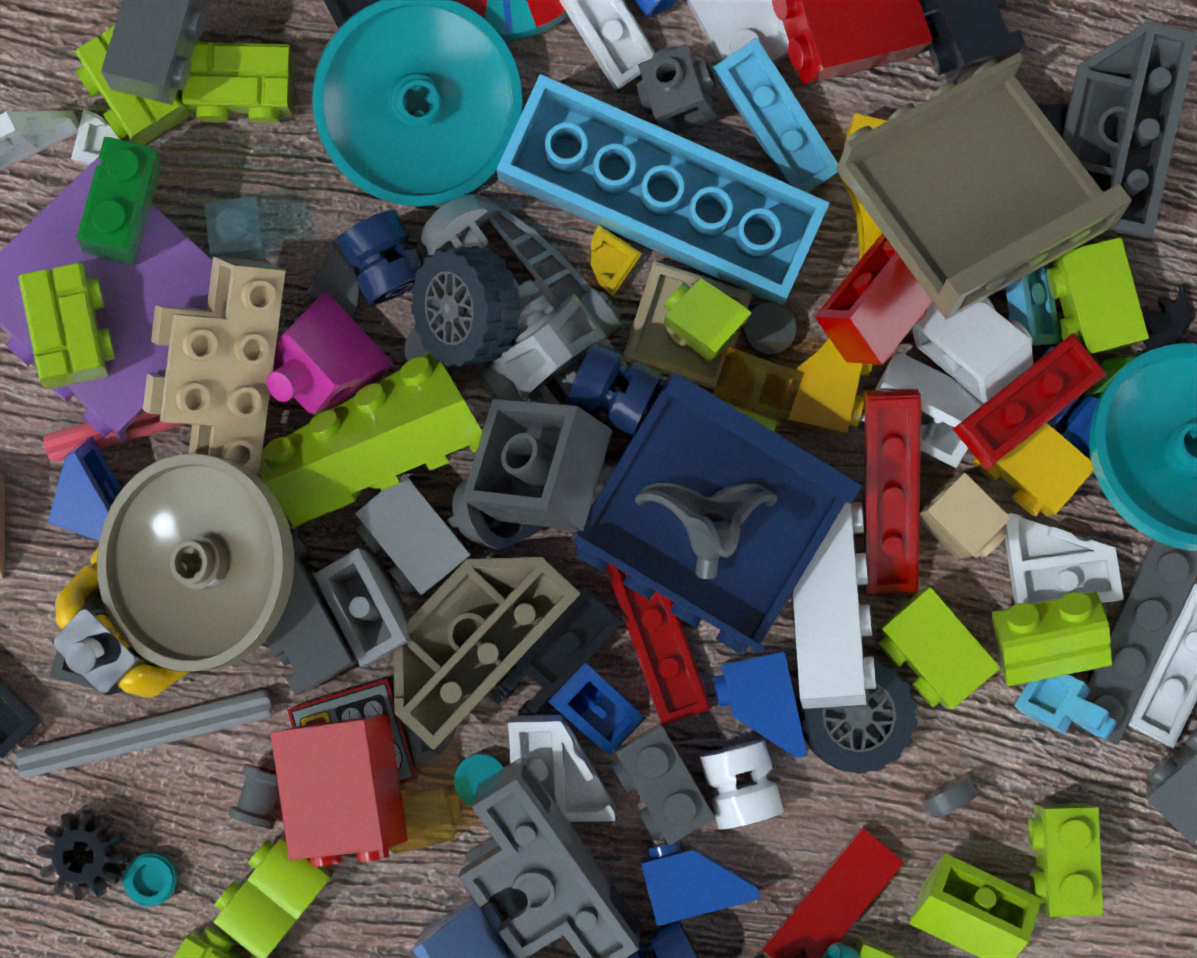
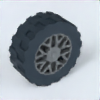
[411,246,520,367]
[798,659,917,774]

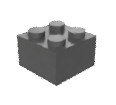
[462,399,613,531]

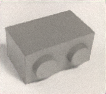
[355,473,473,596]

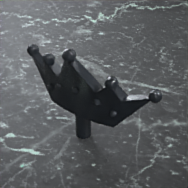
[1136,284,1192,357]

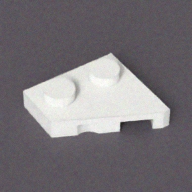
[686,0,789,64]
[0,110,80,171]
[508,715,617,822]

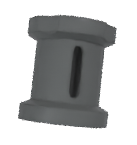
[228,764,279,829]

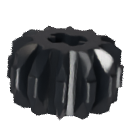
[37,808,130,900]

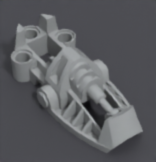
[418,194,668,498]

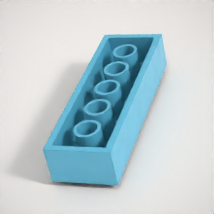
[496,74,830,306]

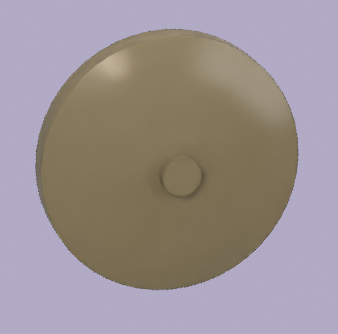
[97,454,294,671]

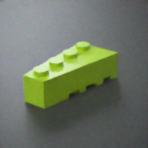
[259,352,482,527]

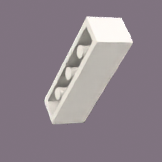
[793,502,876,709]

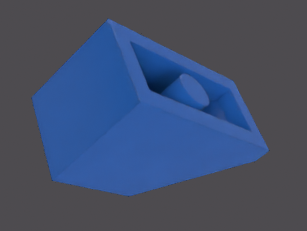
[713,651,807,758]
[640,840,760,926]

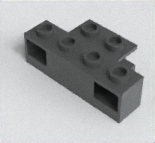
[458,757,641,958]

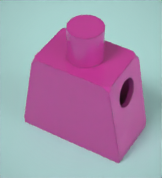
[266,291,394,415]

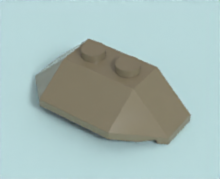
[394,557,581,750]

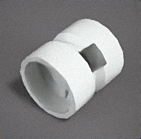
[699,739,784,829]

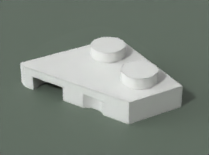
[1003,513,1124,604]

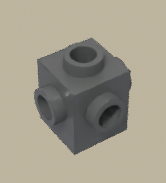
[637,44,718,135]

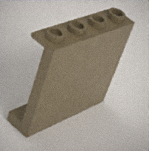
[837,53,1132,320]

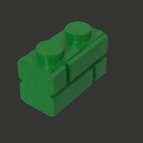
[77,137,161,265]

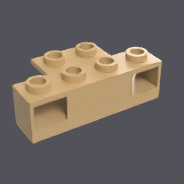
[143,257,286,477]

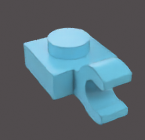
[1014,675,1117,740]

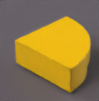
[590,225,642,299]

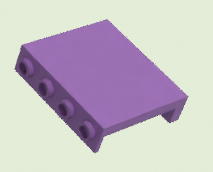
[0,156,213,442]

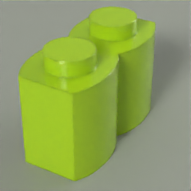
[214,836,333,958]

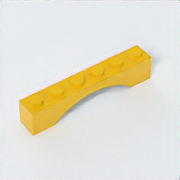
[782,113,887,437]

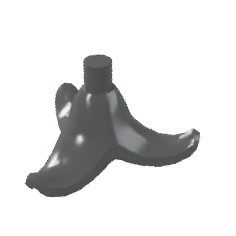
[635,482,778,579]

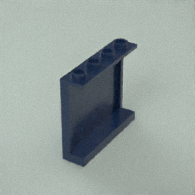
[571,372,862,655]

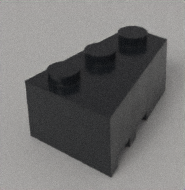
[919,0,1025,84]

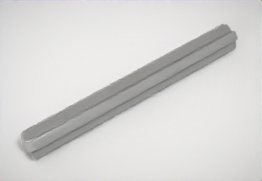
[16,690,274,778]

